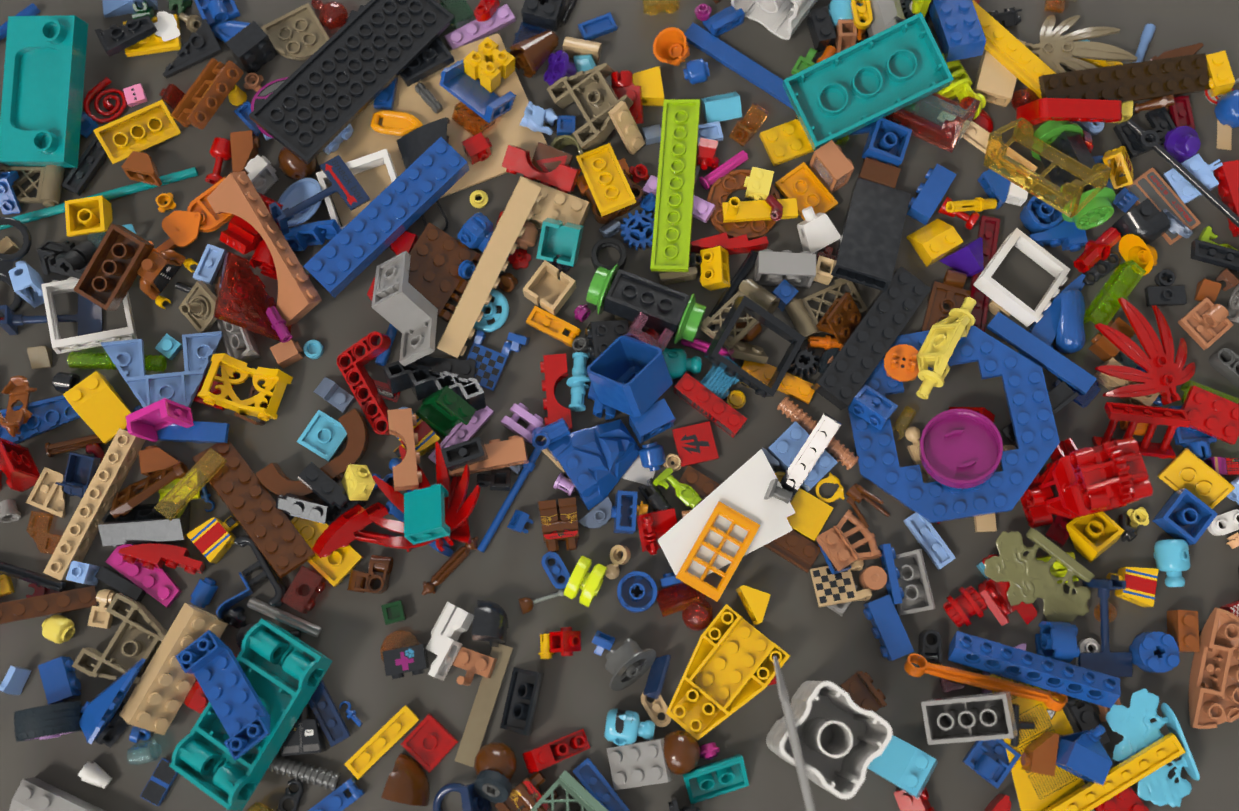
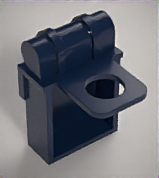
[55,452,101,498]

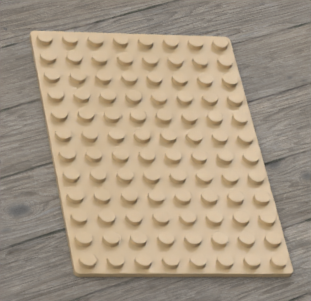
[316,34,547,226]

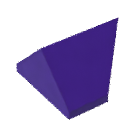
[939,237,984,277]

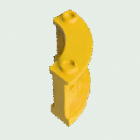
[197,353,293,421]

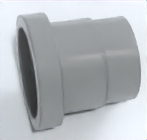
[0,499,21,523]

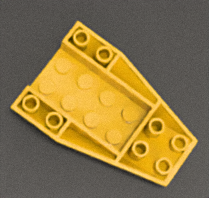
[666,604,790,740]

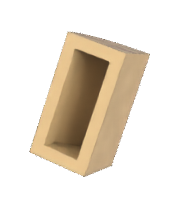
[563,36,602,63]

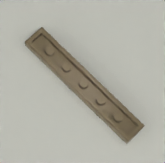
[455,643,513,768]

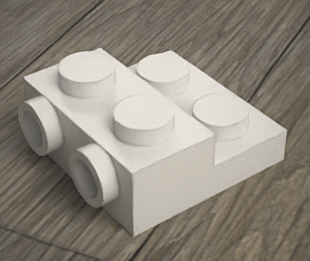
[245,155,278,195]

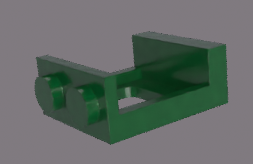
[415,385,476,437]

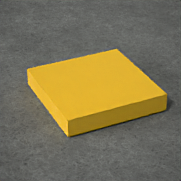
[787,488,833,542]

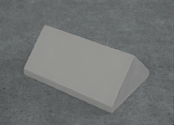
[216,299,261,363]
[894,549,936,616]

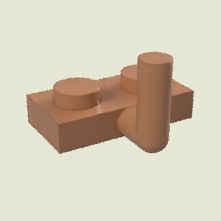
[452,647,497,686]

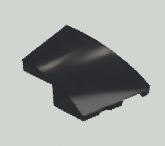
[396,117,450,169]

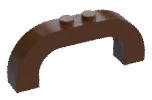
[255,408,369,497]

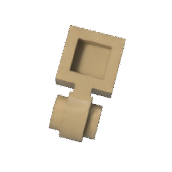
[88,589,116,629]

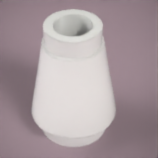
[78,761,112,789]

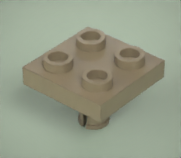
[178,281,225,333]

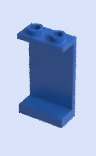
[439,59,516,123]

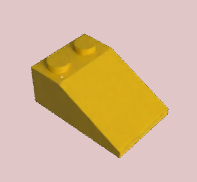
[63,371,132,444]

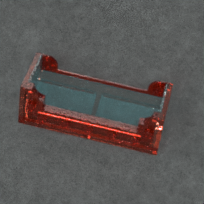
[884,93,981,153]

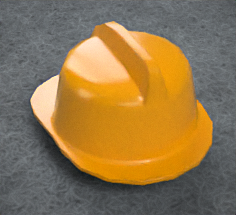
[1118,234,1158,276]

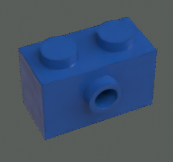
[611,490,638,534]

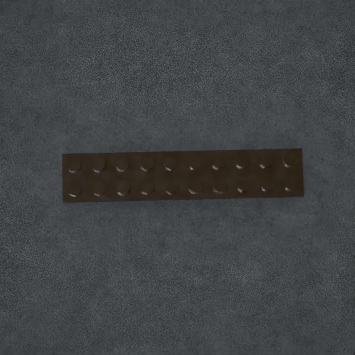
[1039,53,1211,103]

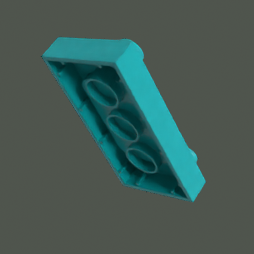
[0,15,88,168]

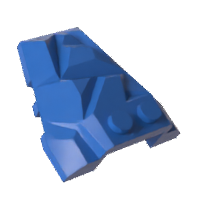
[547,419,640,510]

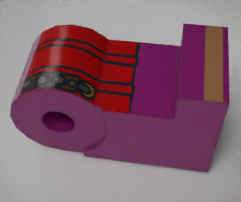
[1204,457,1239,476]

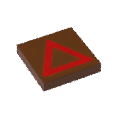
[532,142,574,189]

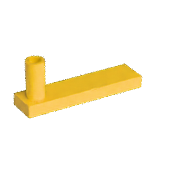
[722,197,798,223]

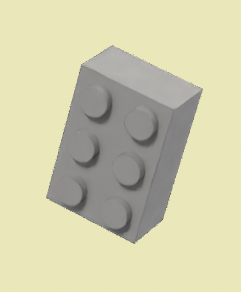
[754,249,816,288]

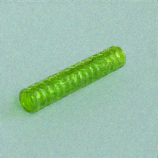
[67,351,167,372]

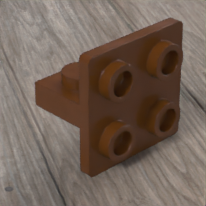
[816,292,862,344]

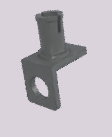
[764,479,793,504]

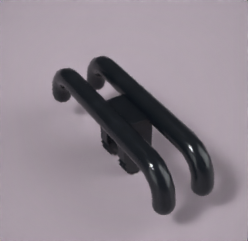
[234,535,288,607]

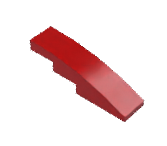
[690,232,769,255]

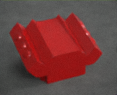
[219,192,283,255]

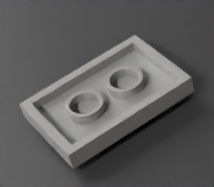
[606,738,672,790]

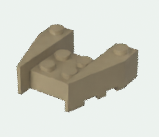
[547,63,634,152]
[72,593,168,684]

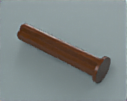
[45,434,104,458]

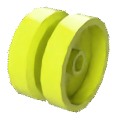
[563,555,608,607]

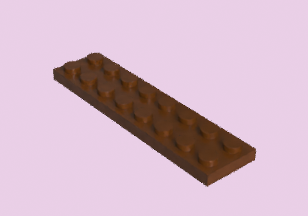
[192,440,315,579]

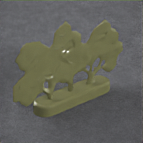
[984,528,1095,622]

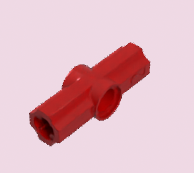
[1074,227,1121,273]

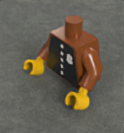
[137,249,198,309]

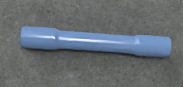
[1132,24,1156,63]

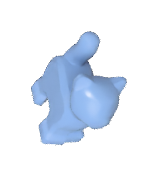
[520,101,558,135]

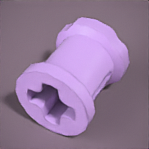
[553,473,576,497]

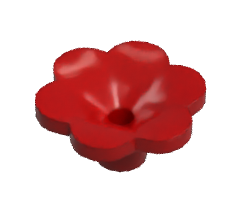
[508,249,531,270]

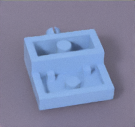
[1163,153,1223,204]

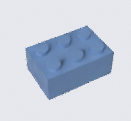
[767,421,838,492]

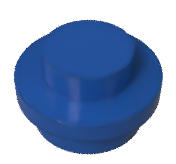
[458,260,476,279]

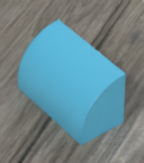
[701,91,742,123]

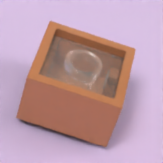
[808,140,854,194]

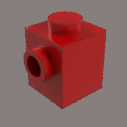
[462,132,492,165]

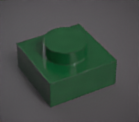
[381,600,406,625]

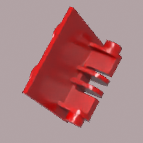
[636,508,677,555]

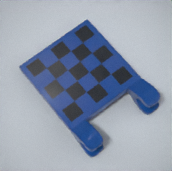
[466,330,512,391]

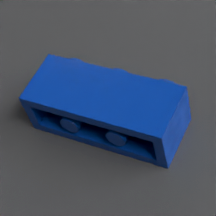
[907,163,957,225]
[863,595,914,661]

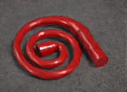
[83,76,127,123]

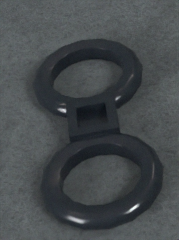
[0,217,32,318]

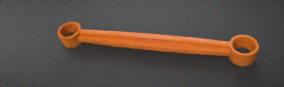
[904,653,1068,711]

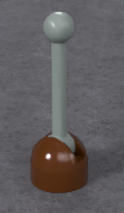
[518,589,565,614]

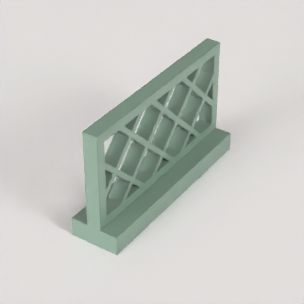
[530,770,608,811]

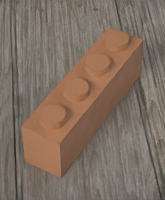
[448,435,529,477]

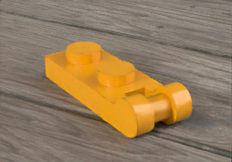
[526,306,581,347]

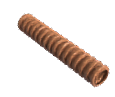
[777,397,859,470]

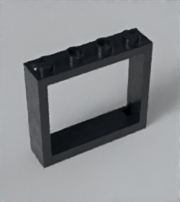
[704,296,806,398]

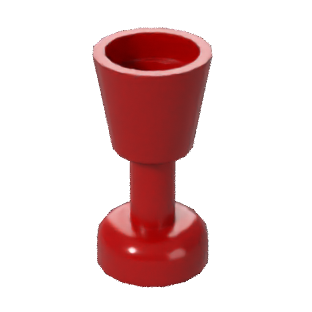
[938,196,980,230]

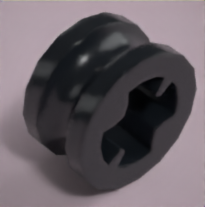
[1155,269,1175,286]

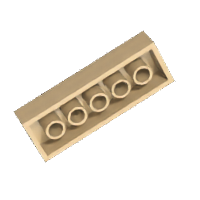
[119,603,228,735]

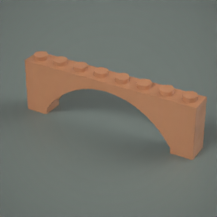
[207,171,322,326]

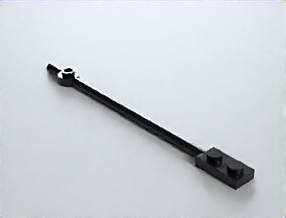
[1126,119,1239,228]

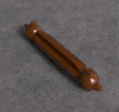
[421,536,479,596]

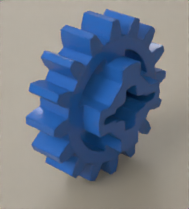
[620,210,654,251]

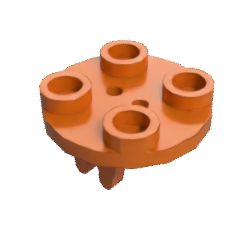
[884,344,919,382]

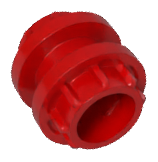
[943,586,987,627]

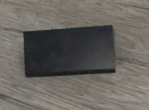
[500,667,544,736]

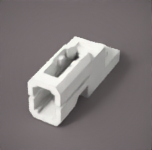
[425,602,474,681]

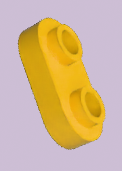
[850,0,873,30]

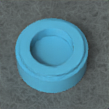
[303,339,324,359]

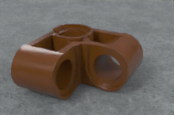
[347,554,393,594]

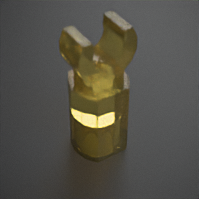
[892,406,916,440]

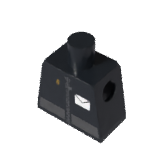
[282,707,326,756]

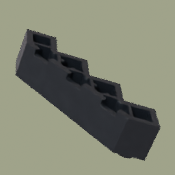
[383,361,486,411]

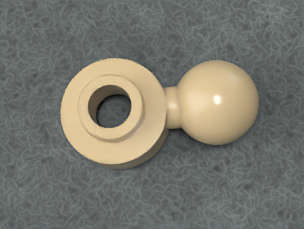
[605,545,631,579]

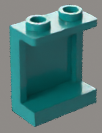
[404,484,451,545]

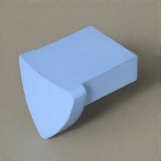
[0,665,31,695]

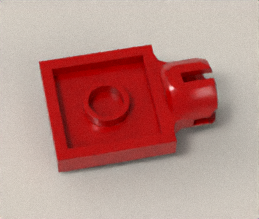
[611,70,644,124]

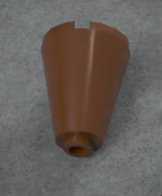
[509,30,559,78]

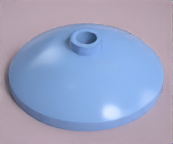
[278,178,323,227]

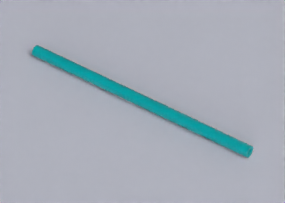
[0,167,199,230]

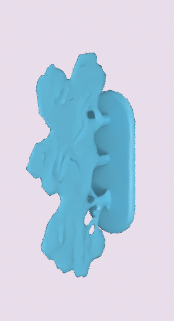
[1106,688,1200,807]

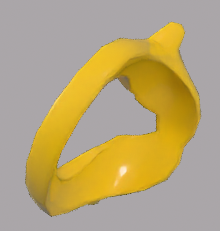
[815,472,845,503]

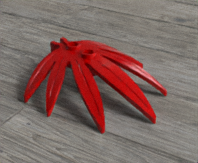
[1094,297,1196,405]
[369,441,481,552]

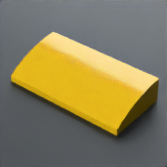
[93,100,181,164]

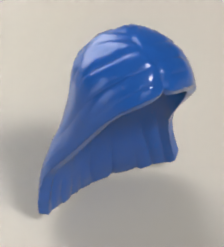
[1056,290,1086,354]

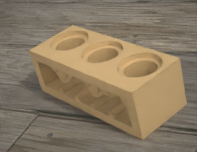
[1094,357,1159,406]

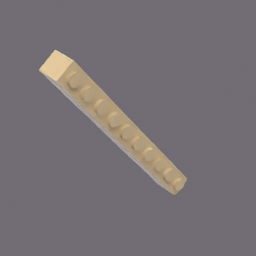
[436,177,542,358]

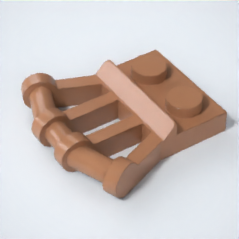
[815,509,882,572]

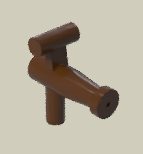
[1134,94,1175,114]

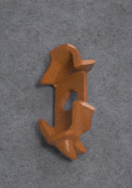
[0,375,37,437]

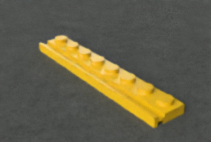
[972,0,1056,99]

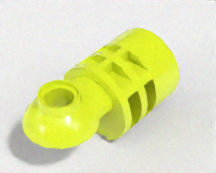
[936,54,986,120]

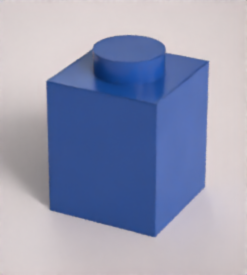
[772,279,799,311]

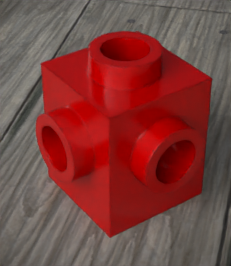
[549,627,581,656]

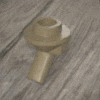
[178,12,203,33]

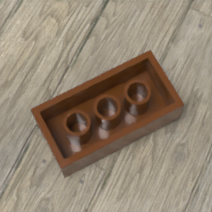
[73,224,154,311]

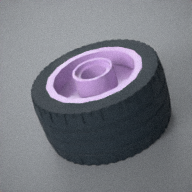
[14,701,83,742]

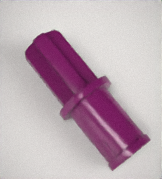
[266,306,293,343]

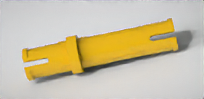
[946,197,997,213]

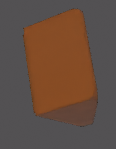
[1194,279,1222,304]

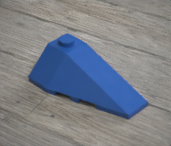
[79,658,146,744]

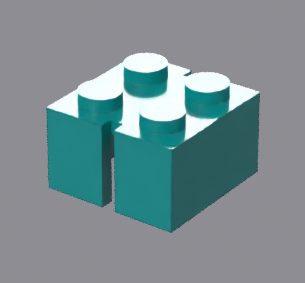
[536,218,584,267]

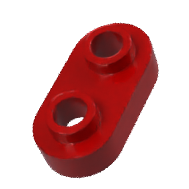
[474,0,500,22]

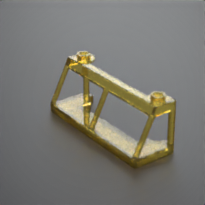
[983,117,1112,218]

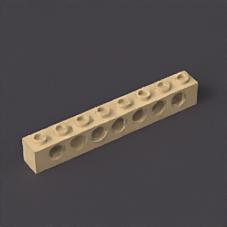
[43,428,145,582]

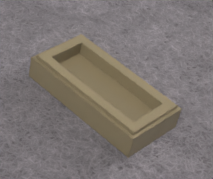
[659,267,697,286]

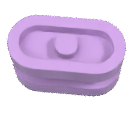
[500,403,545,444]

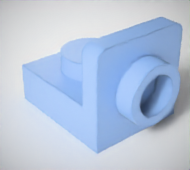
[66,561,101,586]

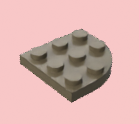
[261,3,330,60]

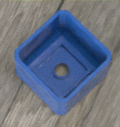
[587,335,673,418]

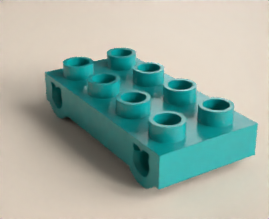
[169,618,332,811]

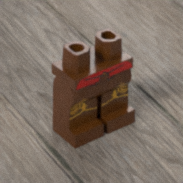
[538,497,580,552]
[494,771,559,811]

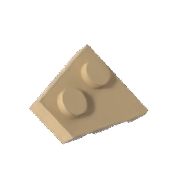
[26,467,65,518]

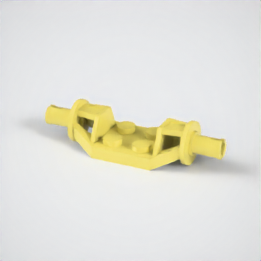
[916,297,977,399]

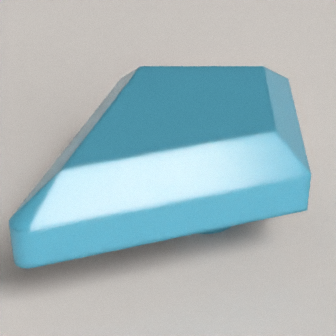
[573,54,597,72]

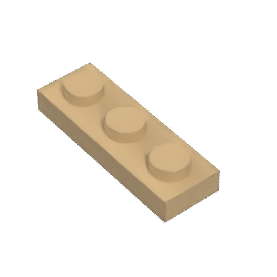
[608,101,645,155]

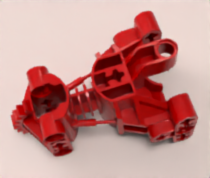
[1020,437,1153,528]

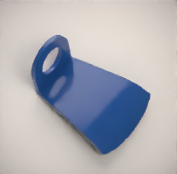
[216,572,253,619]

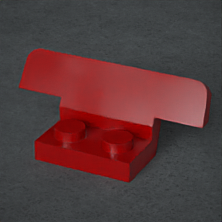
[978,554,1037,626]

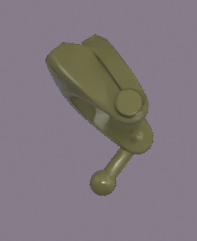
[550,133,585,155]

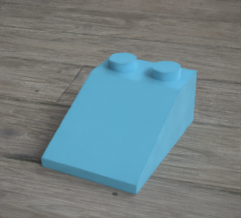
[868,735,938,799]

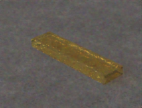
[154,448,227,521]

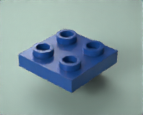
[194,0,241,28]
[962,739,1021,789]

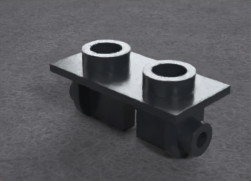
[987,7,1022,27]
[95,702,130,748]

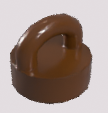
[498,273,518,292]

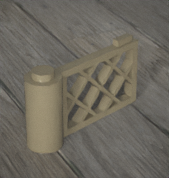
[0,165,65,207]
[701,278,780,351]
[785,278,867,341]

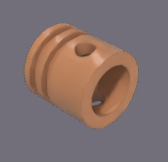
[859,566,887,591]

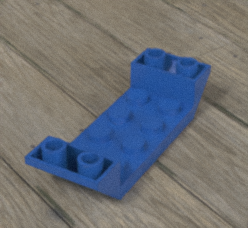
[176,630,270,760]

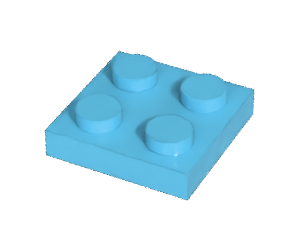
[297,410,348,462]

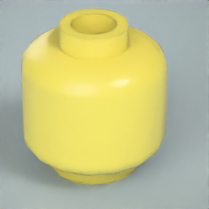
[42,614,75,644]

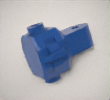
[457,212,494,252]

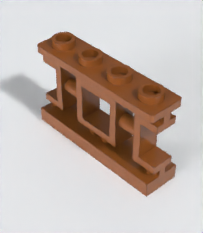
[170,58,244,130]

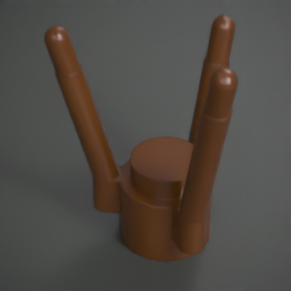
[846,483,890,528]

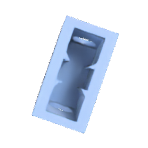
[9,260,44,308]

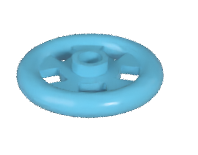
[473,289,509,332]

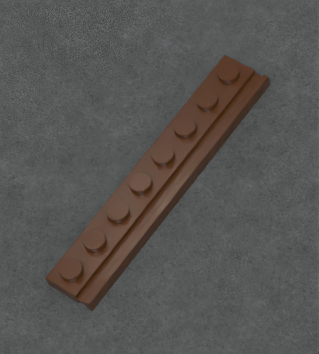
[674,465,821,573]

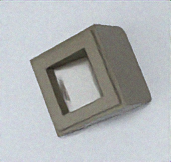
[27,346,52,369]

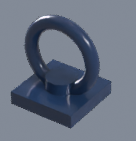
[433,783,492,811]

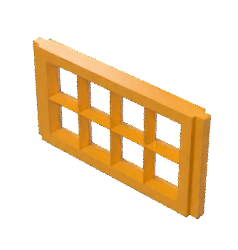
[675,501,760,602]

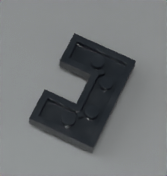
[1113,107,1176,159]

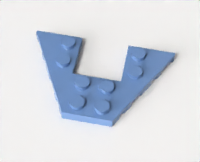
[101,331,223,408]

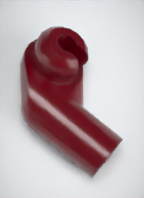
[765,194,783,221]
[86,442,106,464]

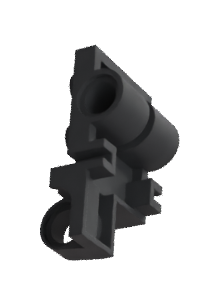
[37,240,97,279]

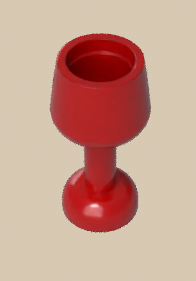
[205,137,232,185]

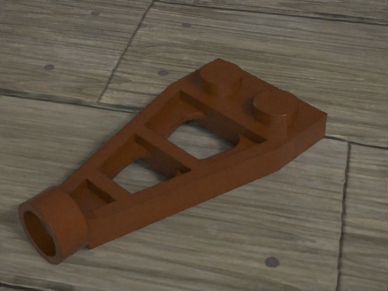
[109,462,189,518]

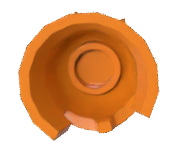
[653,27,690,66]

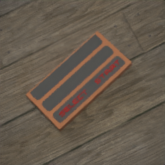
[1125,167,1201,245]

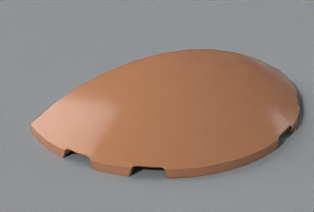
[1188,607,1239,729]

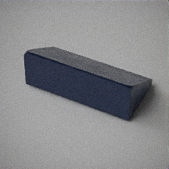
[643,655,671,700]

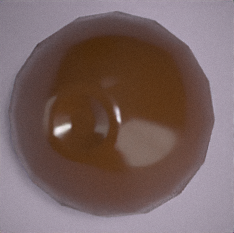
[278,147,317,180]
[664,730,701,775]
[474,742,517,780]

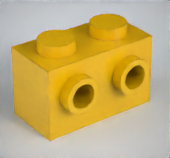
[1206,50,1235,97]
[700,246,730,291]

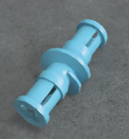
[566,352,591,412]

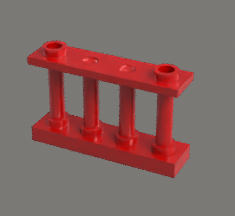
[1092,402,1191,459]

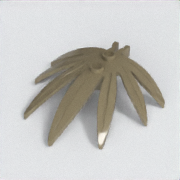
[1025,15,1138,73]

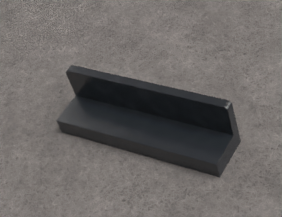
[1001,381,1079,445]

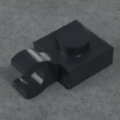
[477,470,511,491]

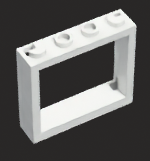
[316,149,398,229]
[973,228,1071,327]
[41,277,137,354]

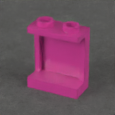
[126,398,194,442]

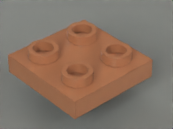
[1177,297,1233,350]

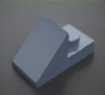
[313,377,356,414]

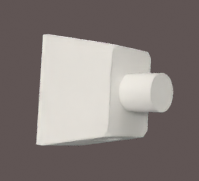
[797,206,840,254]

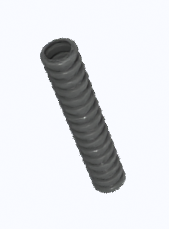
[267,753,341,791]

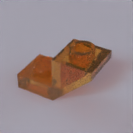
[729,103,769,147]

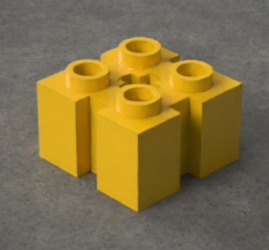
[463,37,515,93]

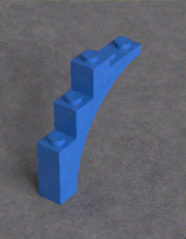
[1028,155,1113,252]

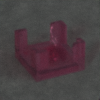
[625,312,674,352]

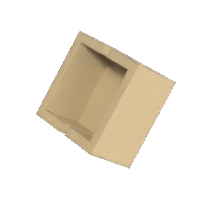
[523,260,576,316]

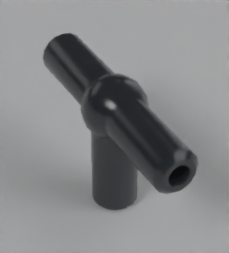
[1010,704,1035,747]

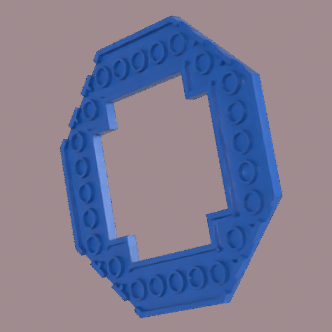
[848,325,1060,523]

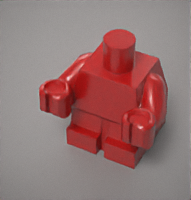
[696,138,719,170]

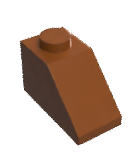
[121,151,162,186]
[138,446,187,476]
[1021,731,1059,776]

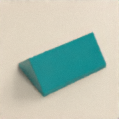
[682,754,749,804]

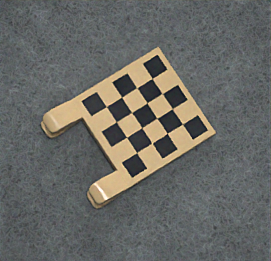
[810,560,872,608]

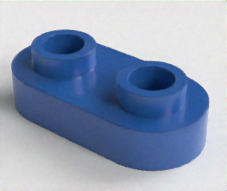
[541,552,571,589]

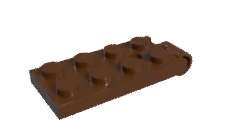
[921,269,971,332]

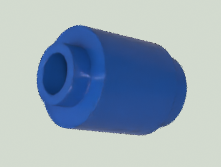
[190,577,218,608]

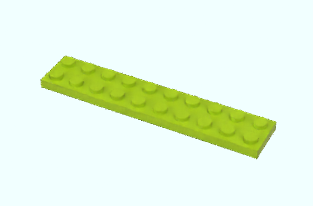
[650,99,701,272]

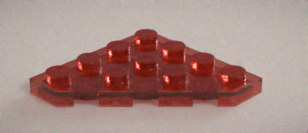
[213,252,292,342]

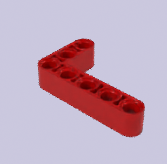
[1016,98,1122,128]
[336,332,391,435]

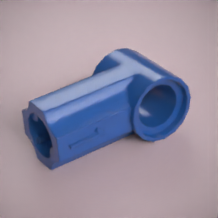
[532,418,571,450]

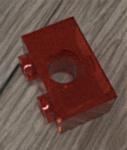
[281,566,327,614]

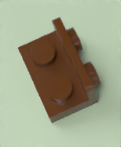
[839,671,887,713]

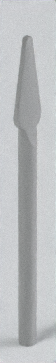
[773,656,816,811]

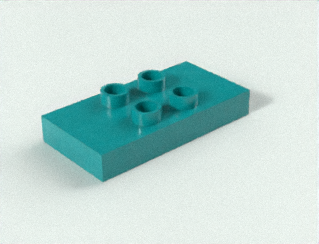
[783,12,954,151]

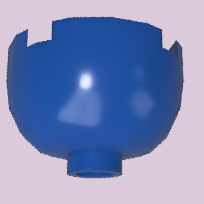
[1214,90,1239,128]

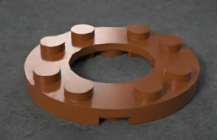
[707,169,780,241]

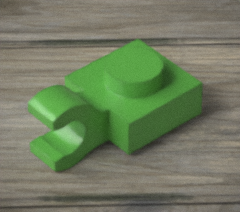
[791,48,817,75]

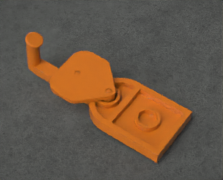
[148,177,234,254]

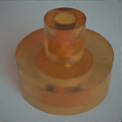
[1094,603,1117,623]

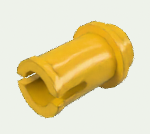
[538,634,554,659]

